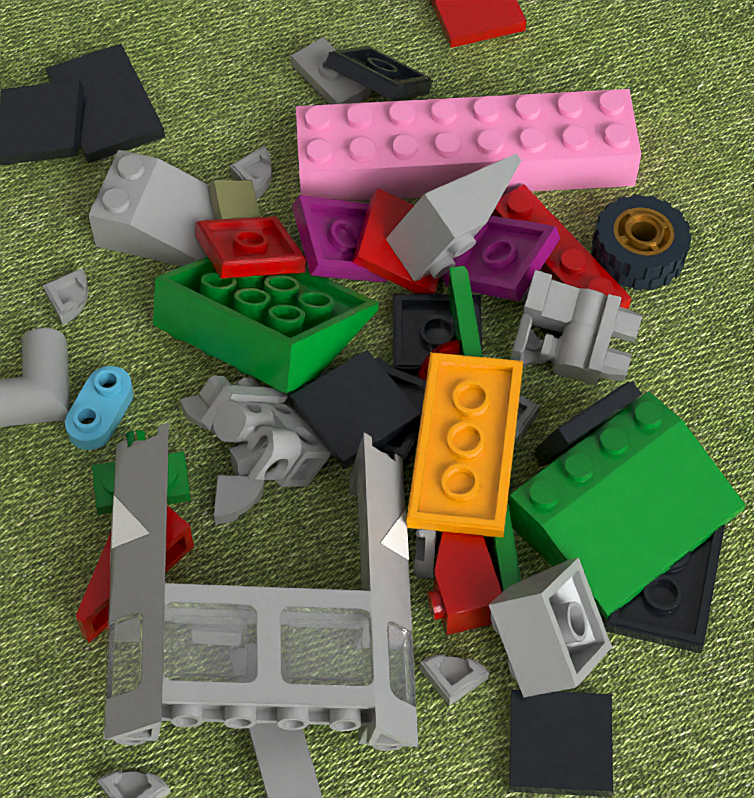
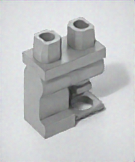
[510,270,642,386]
[199,375,331,487]

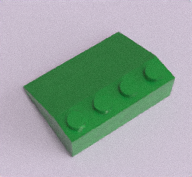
[153,256,379,393]
[509,391,746,619]

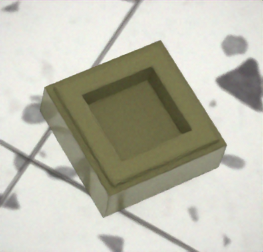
[208,180,260,220]

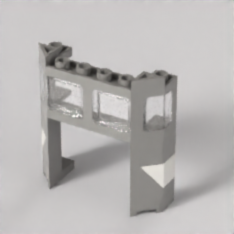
[103,422,418,751]

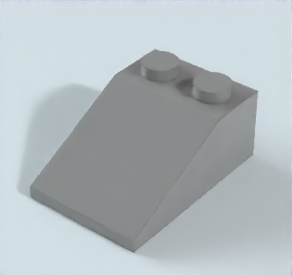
[88,150,215,266]
[386,153,522,282]

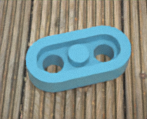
[65,366,134,450]

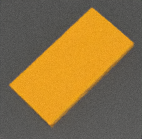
[406,352,523,538]

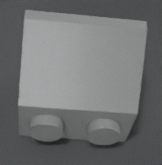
[489,557,612,697]

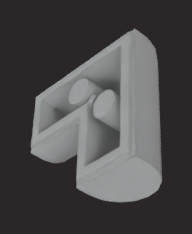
[0,328,70,427]

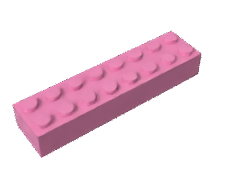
[296,89,641,201]

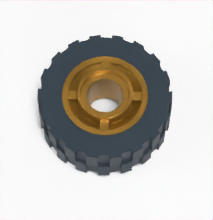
[591,194,691,290]

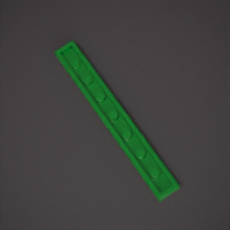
[448,266,521,592]

